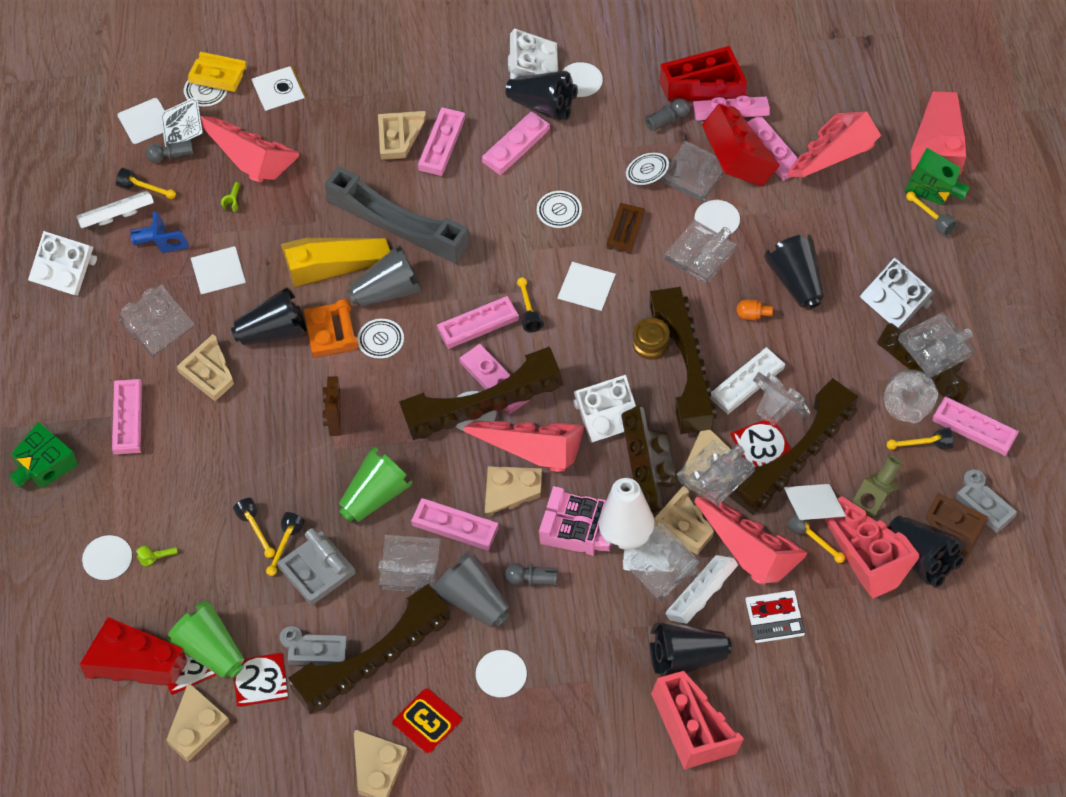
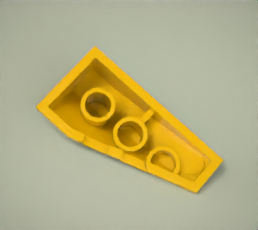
[281,238,390,287]

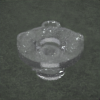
[883,370,938,423]

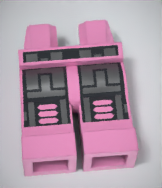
[539,486,612,556]

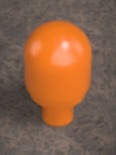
[736,299,773,321]

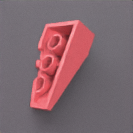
[910,92,966,175]
[787,111,881,177]
[200,116,299,182]
[464,421,584,472]
[823,496,919,599]
[694,497,808,585]

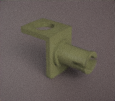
[852,455,903,518]

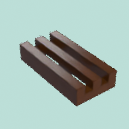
[607,203,645,254]

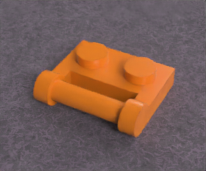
[304,299,359,358]

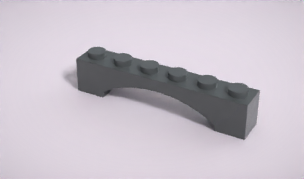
[325,166,469,264]

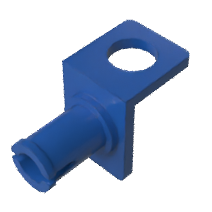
[130,211,189,253]

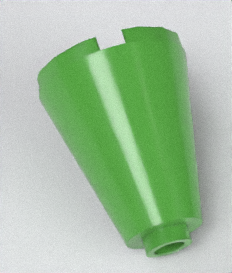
[338,447,413,523]
[166,600,244,679]

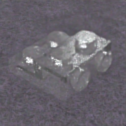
[119,284,195,357]

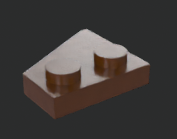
[323,376,341,436]
[925,493,989,565]

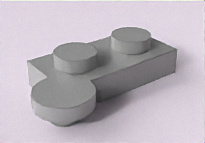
[956,469,1017,533]
[280,626,348,666]

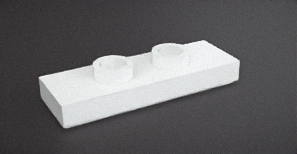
[76,191,154,228]
[709,347,785,415]
[665,555,738,624]

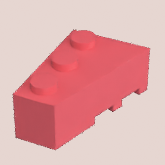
[651,671,744,770]

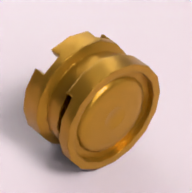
[633,318,670,360]

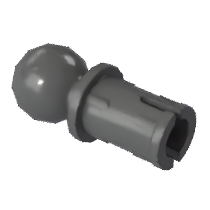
[645,99,690,131]
[146,140,194,163]
[505,563,558,586]

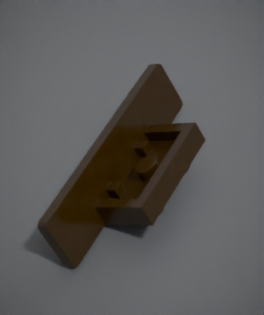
[877,323,971,404]
[621,405,677,513]

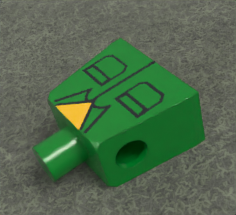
[904,148,969,205]
[8,422,78,488]

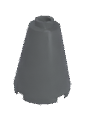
[347,245,423,307]
[433,550,510,627]

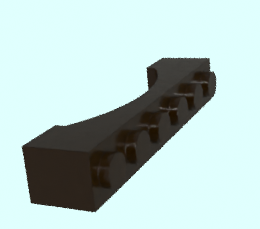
[649,287,717,434]
[399,346,563,440]
[728,378,858,515]
[288,583,449,714]

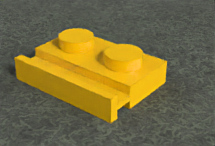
[188,52,247,92]

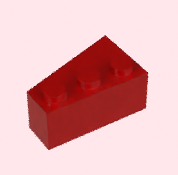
[659,46,747,101]
[702,103,780,187]
[79,617,187,686]

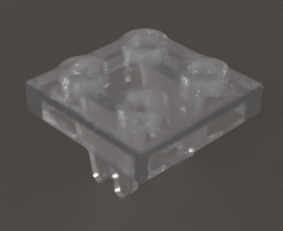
[660,141,724,202]
[753,372,811,426]

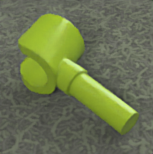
[221,182,240,212]
[136,545,177,567]

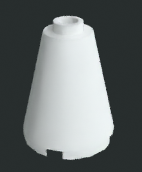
[599,478,654,549]

